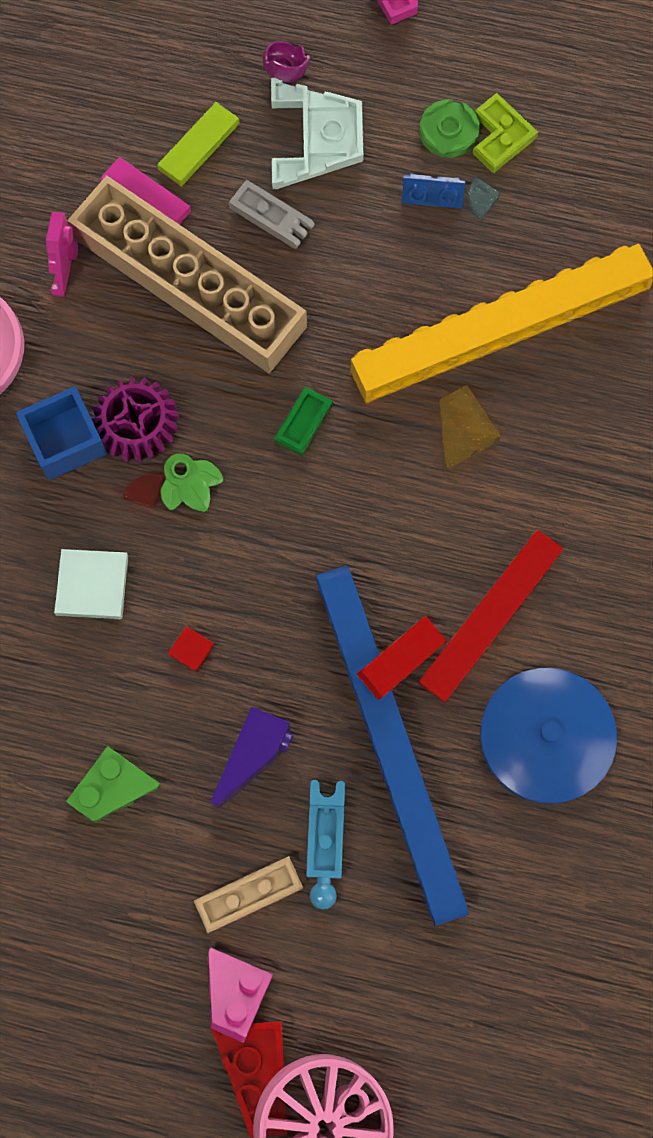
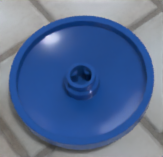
[480,668,617,804]

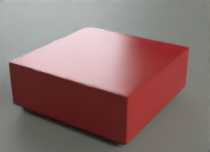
[168,626,215,673]

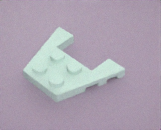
[271,78,363,189]

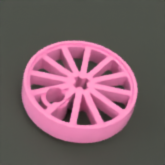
[253,1054,393,1138]

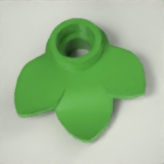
[161,454,223,512]

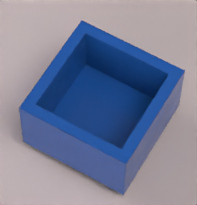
[16,386,107,481]

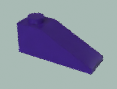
[211,707,293,808]

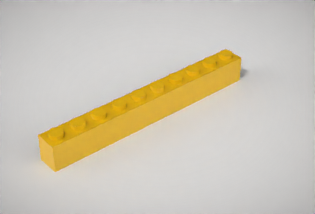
[351,244,653,403]

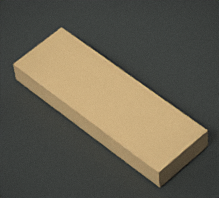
[194,856,303,934]

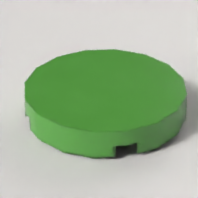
[419,99,480,158]

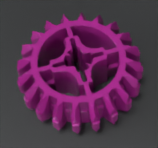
[92,376,179,463]

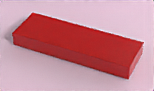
[357,616,447,700]

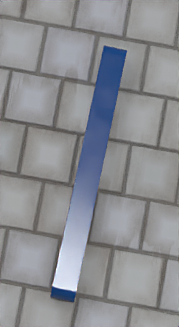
[315,565,469,926]

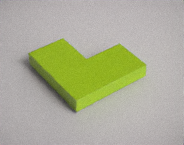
[473,93,538,174]

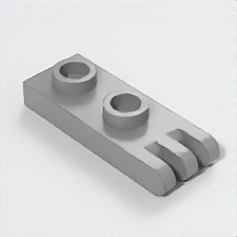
[229,179,315,249]

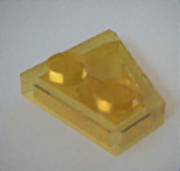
[439,385,501,470]

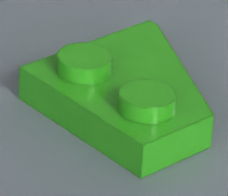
[66,746,161,823]

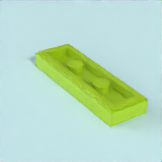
[157,102,240,187]

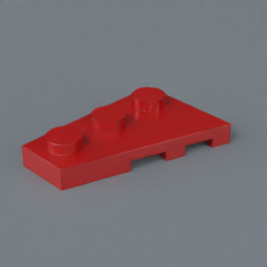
[210,1021,288,1138]

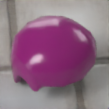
[262,41,310,84]

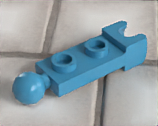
[306,780,345,910]

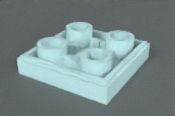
[54,549,128,619]

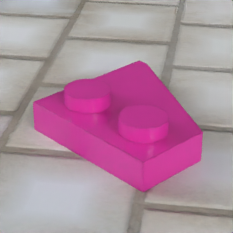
[46,212,78,297]

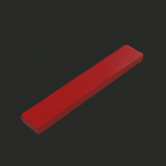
[418,529,564,704]

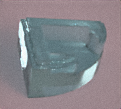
[469,177,500,220]

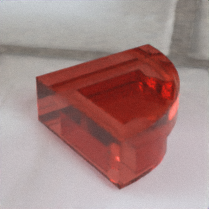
[123,474,165,508]

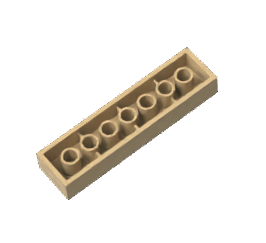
[67,175,307,374]

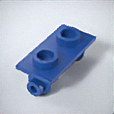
[401,172,465,208]

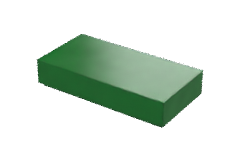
[274,386,333,457]

